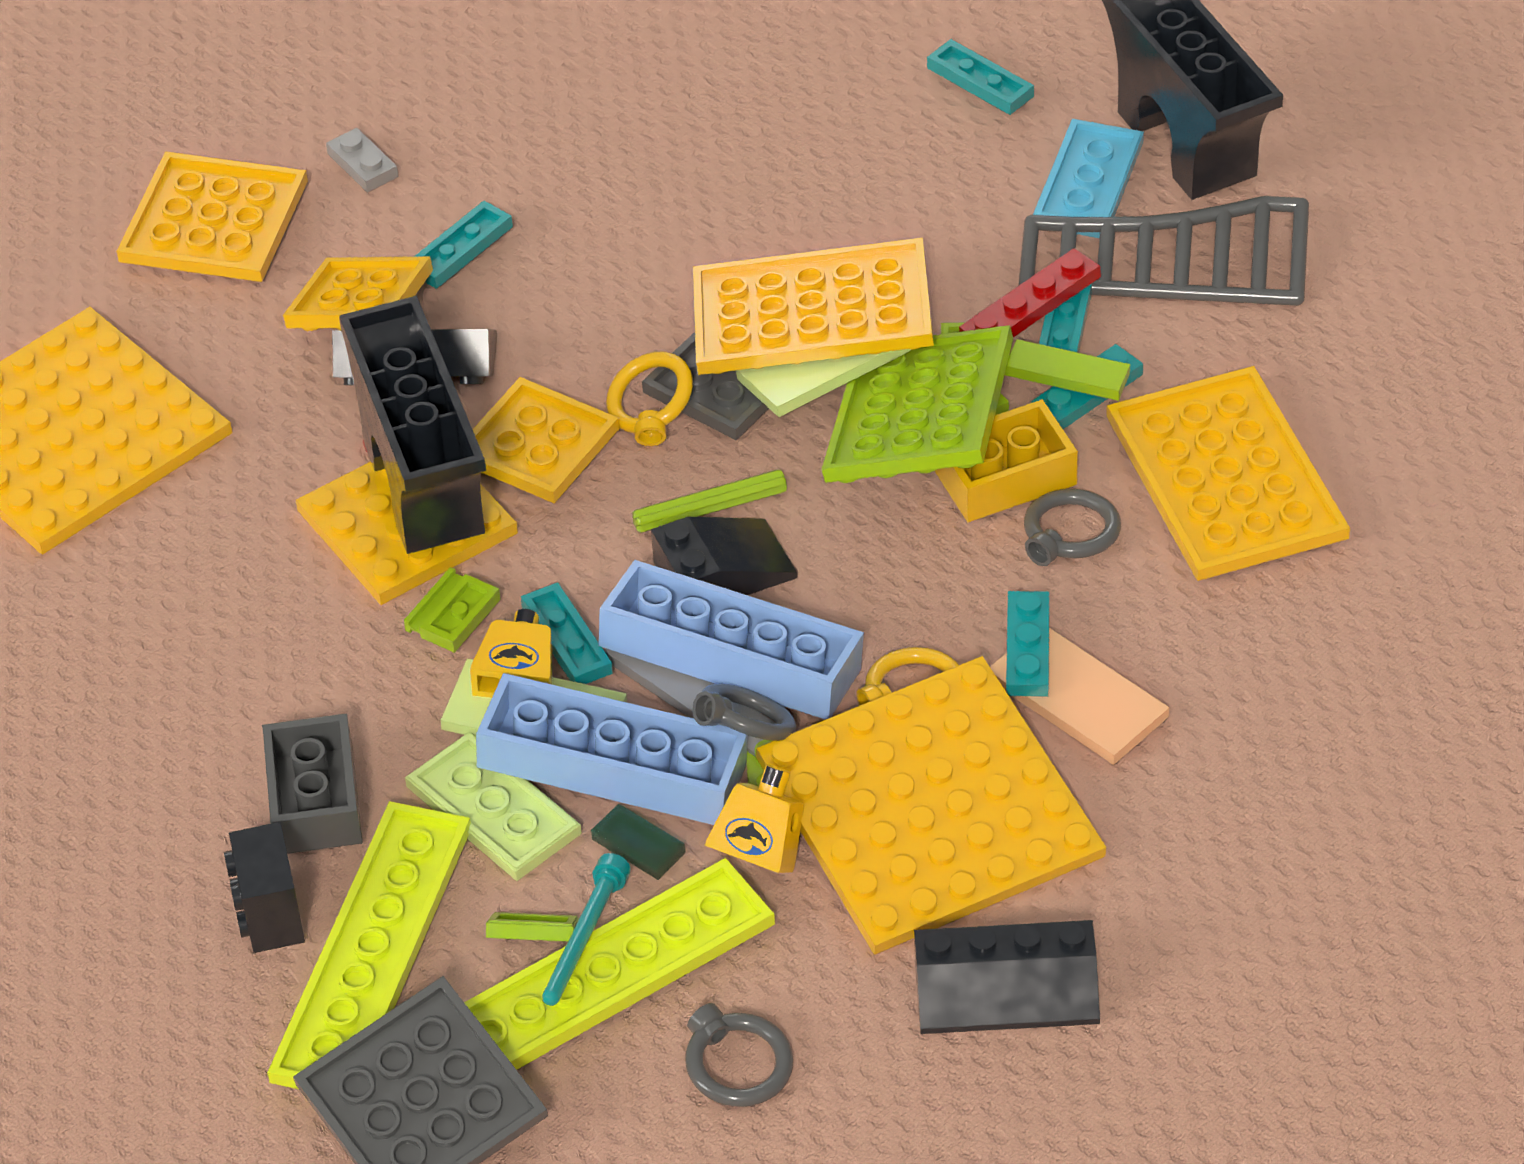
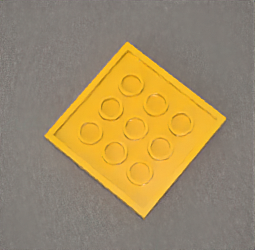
[116,151,308,282]
[296,461,518,605]

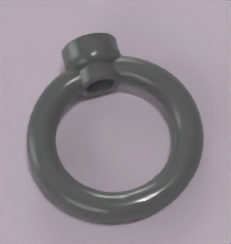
[1024,489,1121,566]
[692,684,796,741]
[685,1003,793,1107]

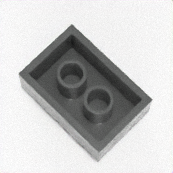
[262,713,363,854]

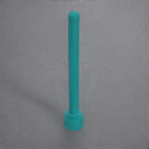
[542,853,631,1006]

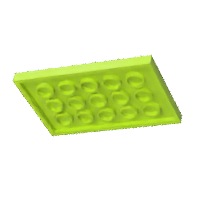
[822,325,1013,483]

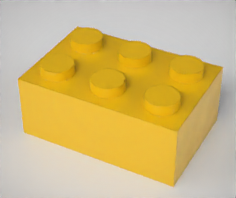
[935,399,1078,523]

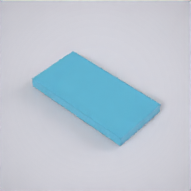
[1033,119,1144,238]

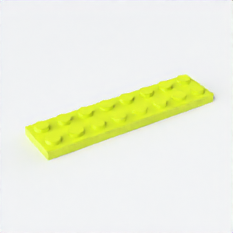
[267,801,471,1089]
[464,858,775,1070]

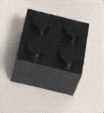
[224,822,305,953]

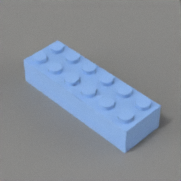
[599,560,864,720]
[476,673,748,825]

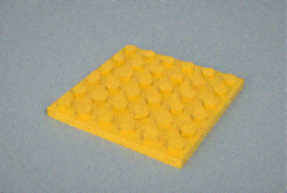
[0,306,232,555]
[756,656,1107,955]

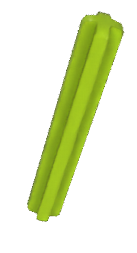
[632,469,787,533]

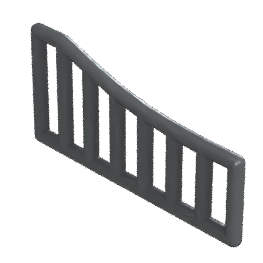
[1018,196,1309,306]

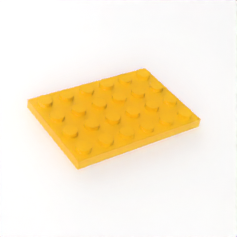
[693,237,934,375]
[1106,366,1350,581]

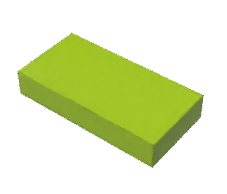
[486,912,579,942]

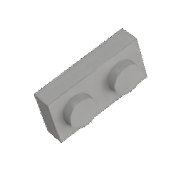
[326,128,398,193]

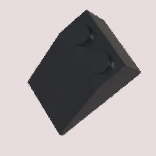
[651,516,798,595]

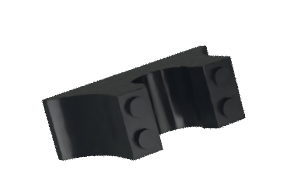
[1102,0,1283,200]
[339,296,486,554]

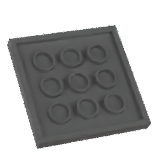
[293,976,548,1164]

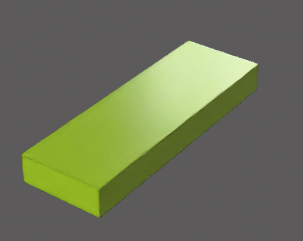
[1005,339,1130,401]

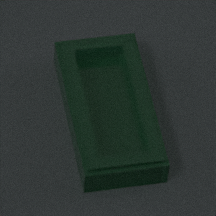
[591,804,686,880]

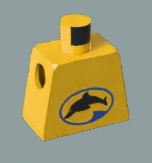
[470,609,552,698]
[705,764,804,873]

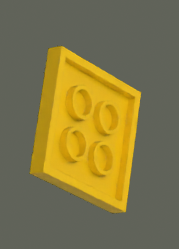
[283,256,433,331]
[472,377,620,504]

